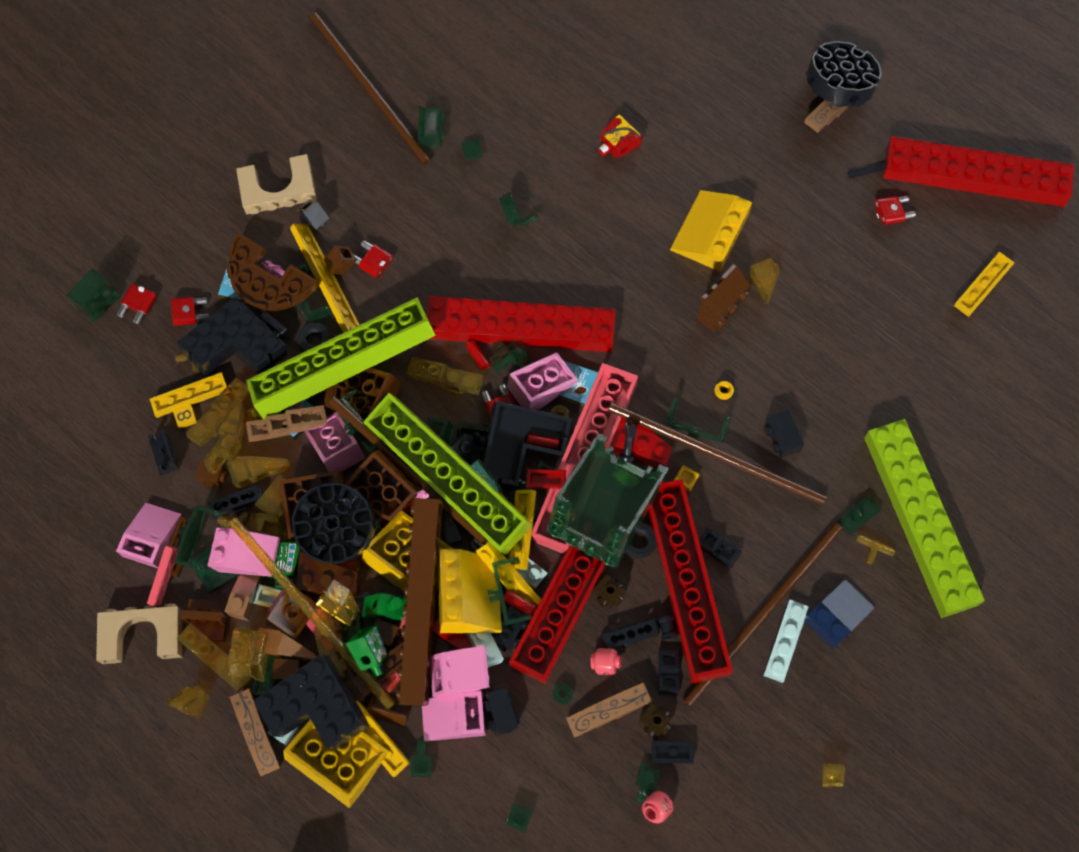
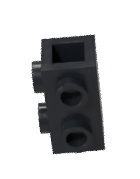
[491,605,531,653]
[482,686,520,736]

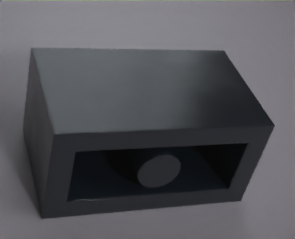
[764,410,804,458]

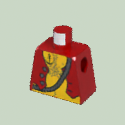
[597,114,642,158]

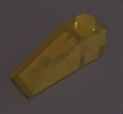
[226,456,292,489]
[166,686,210,720]

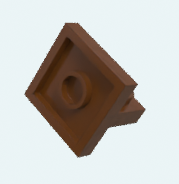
[264,583,318,639]
[180,599,228,642]

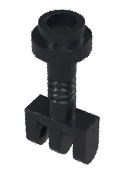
[619,419,637,465]

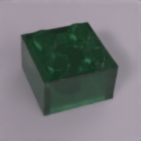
[66,268,119,323]

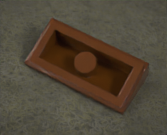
[367,692,411,726]

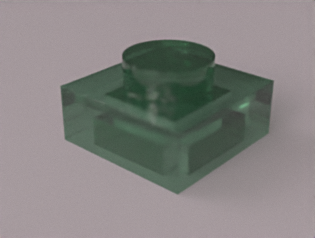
[461,138,483,161]
[505,804,533,833]

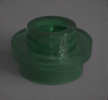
[553,684,573,704]

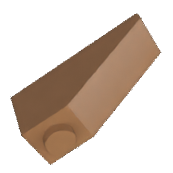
[225,574,263,621]
[255,626,317,661]

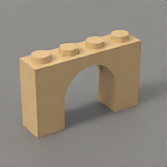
[236,154,317,215]
[96,604,183,664]

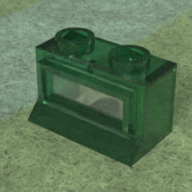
[418,105,445,147]

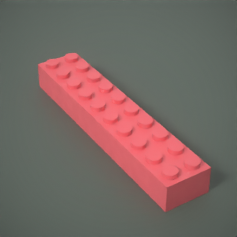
[531,363,638,554]

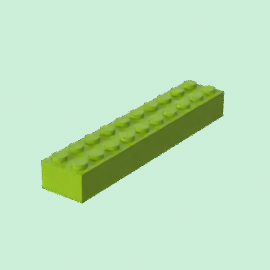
[246,298,436,419]
[363,393,533,554]
[864,419,985,618]

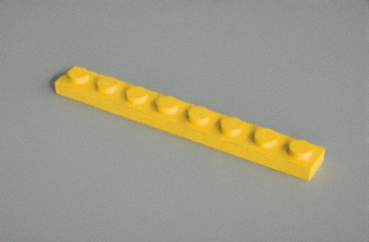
[290,223,359,333]

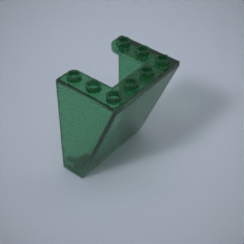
[546,433,669,569]

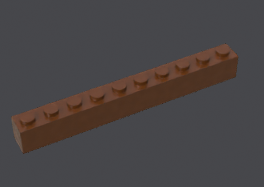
[397,498,443,706]

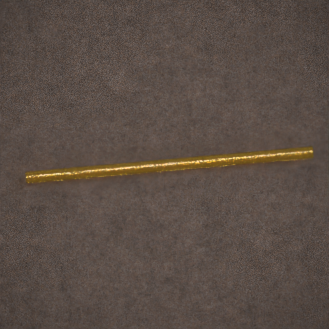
[228,517,395,710]

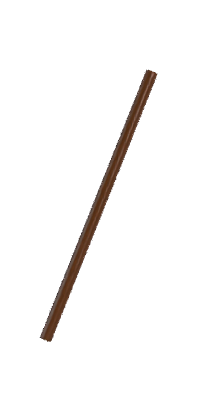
[310,12,431,165]
[329,396,506,556]
[608,402,827,505]
[682,523,842,707]

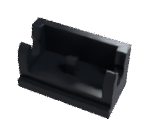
[148,429,179,476]

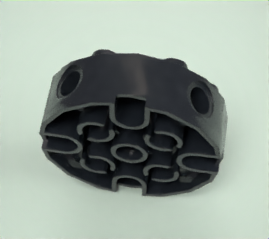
[806,41,882,107]
[292,483,375,564]

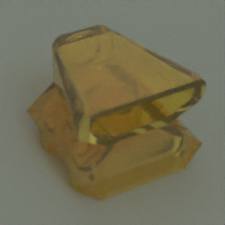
[228,626,269,682]

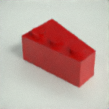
[610,417,673,472]

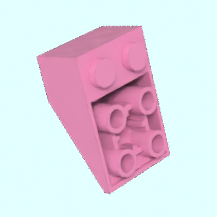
[116,503,182,568]
[431,645,489,697]
[422,691,486,741]

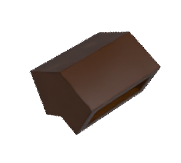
[323,384,346,412]

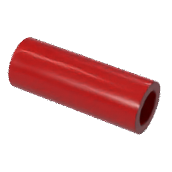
[466,340,491,370]
[526,433,559,450]
[503,590,537,616]

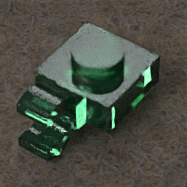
[410,741,432,778]
[635,764,661,804]

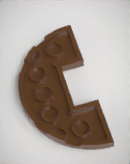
[227,232,321,311]

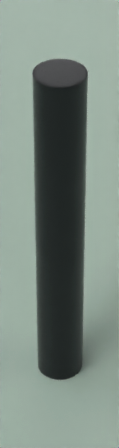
[848,162,885,179]

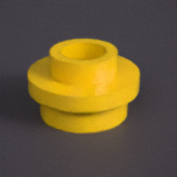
[715,381,734,400]

